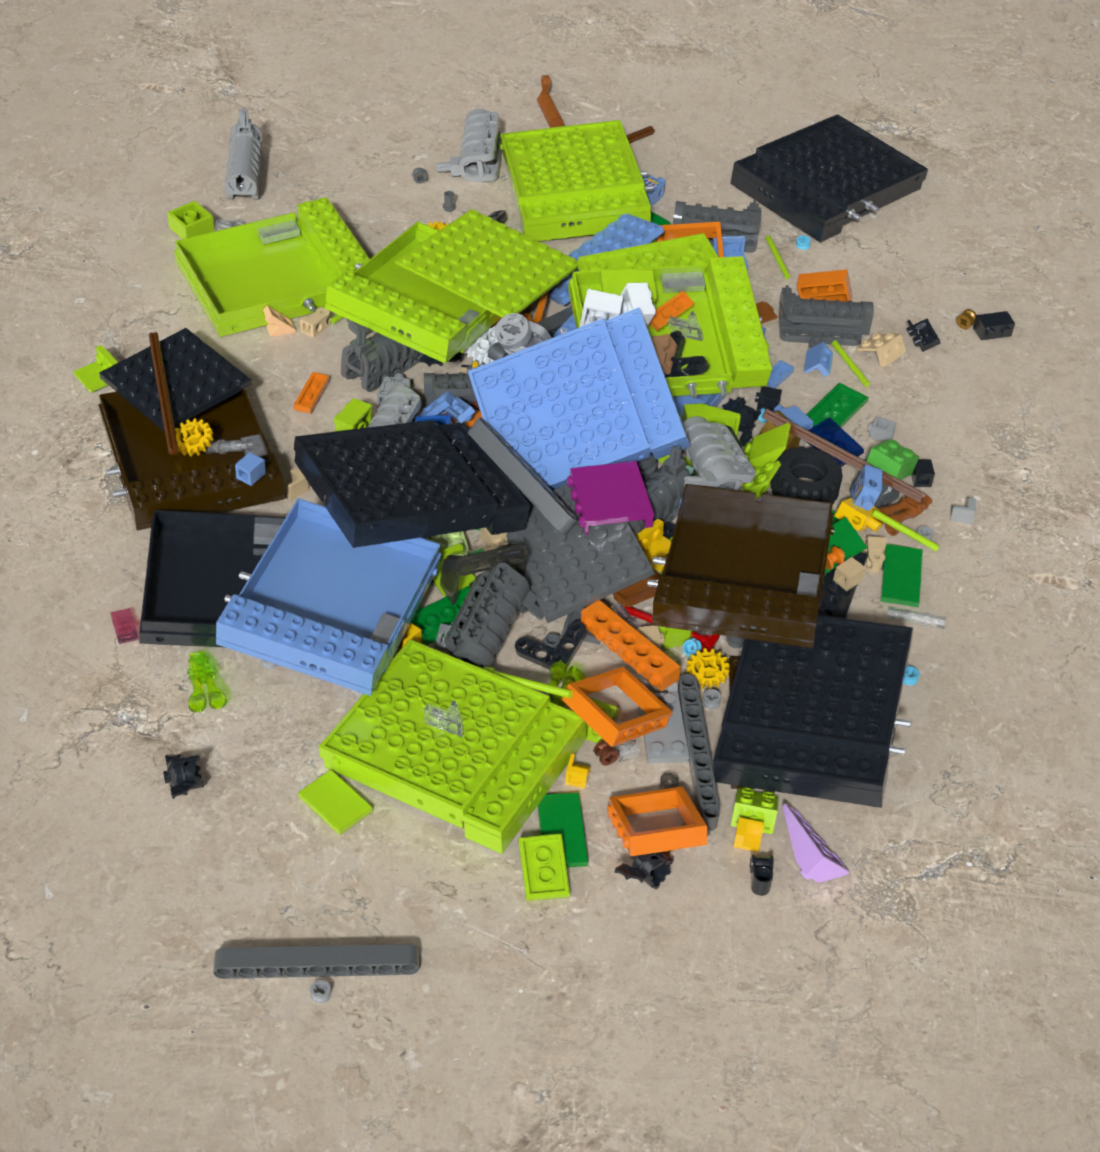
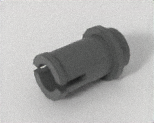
[443,191,455,212]

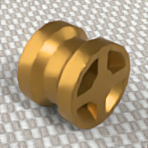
[956,309,977,330]

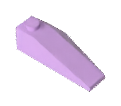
[782,804,849,883]

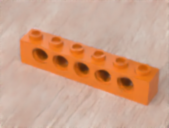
[581,600,681,691]

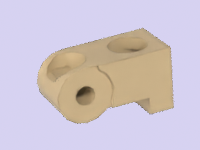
[300,307,330,338]
[865,536,887,573]

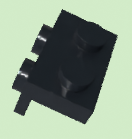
[906,318,941,352]

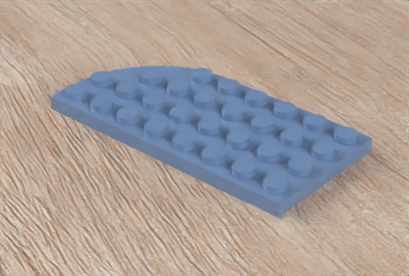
[549,213,664,306]

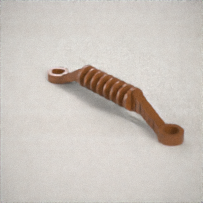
[537,75,565,128]

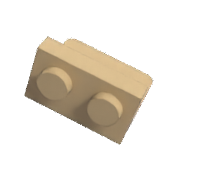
[856,332,906,367]

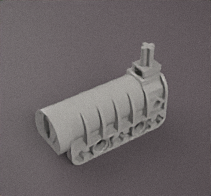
[224,108,263,199]

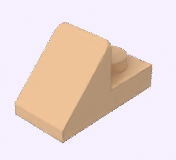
[263,305,296,337]

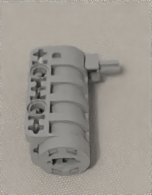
[437,109,502,182]
[495,313,552,355]
[367,386,421,428]
[682,416,756,491]

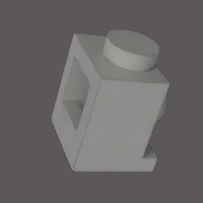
[868,416,897,442]

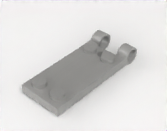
[637,679,689,764]

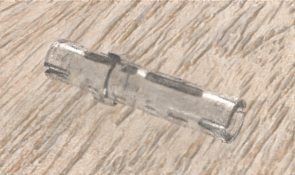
[205,439,254,454]
[886,606,946,629]

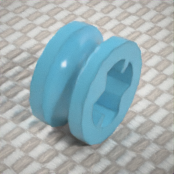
[796,235,811,250]
[904,666,920,685]

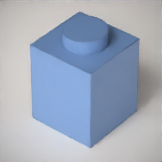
[235,452,265,486]

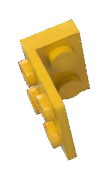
[635,519,671,572]

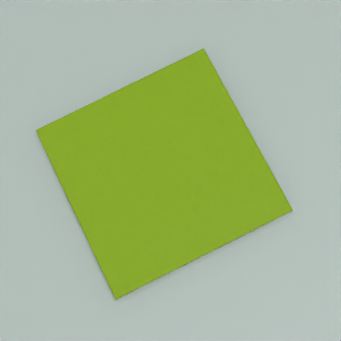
[395,209,578,318]

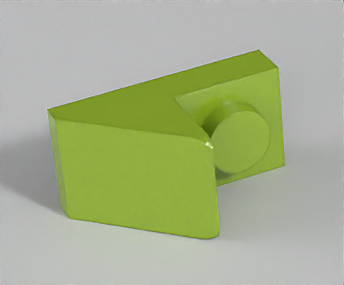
[658,626,692,649]

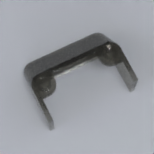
[440,542,529,605]

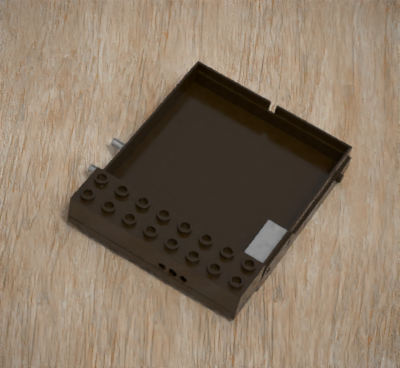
[98,389,285,531]
[647,484,835,648]

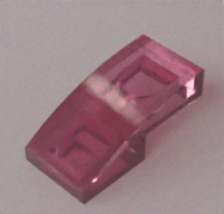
[110,608,139,644]

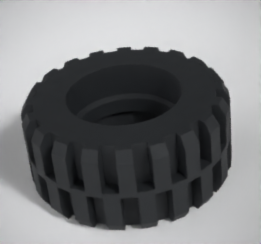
[770,446,843,504]

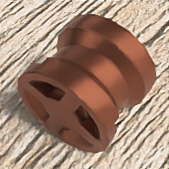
[593,740,619,766]

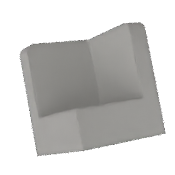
[950,498,976,524]

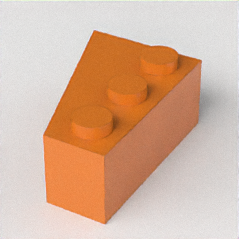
[797,269,853,301]

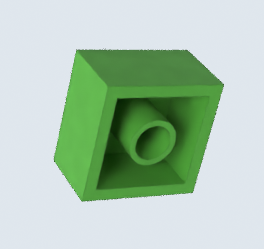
[866,439,919,480]

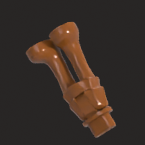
[877,494,933,536]

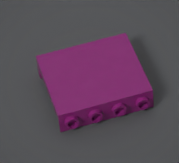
[567,461,654,535]

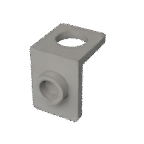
[435,622,462,648]

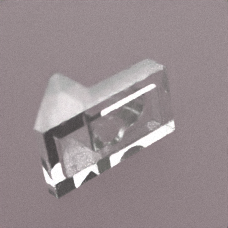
[668,311,704,341]
[424,700,464,737]

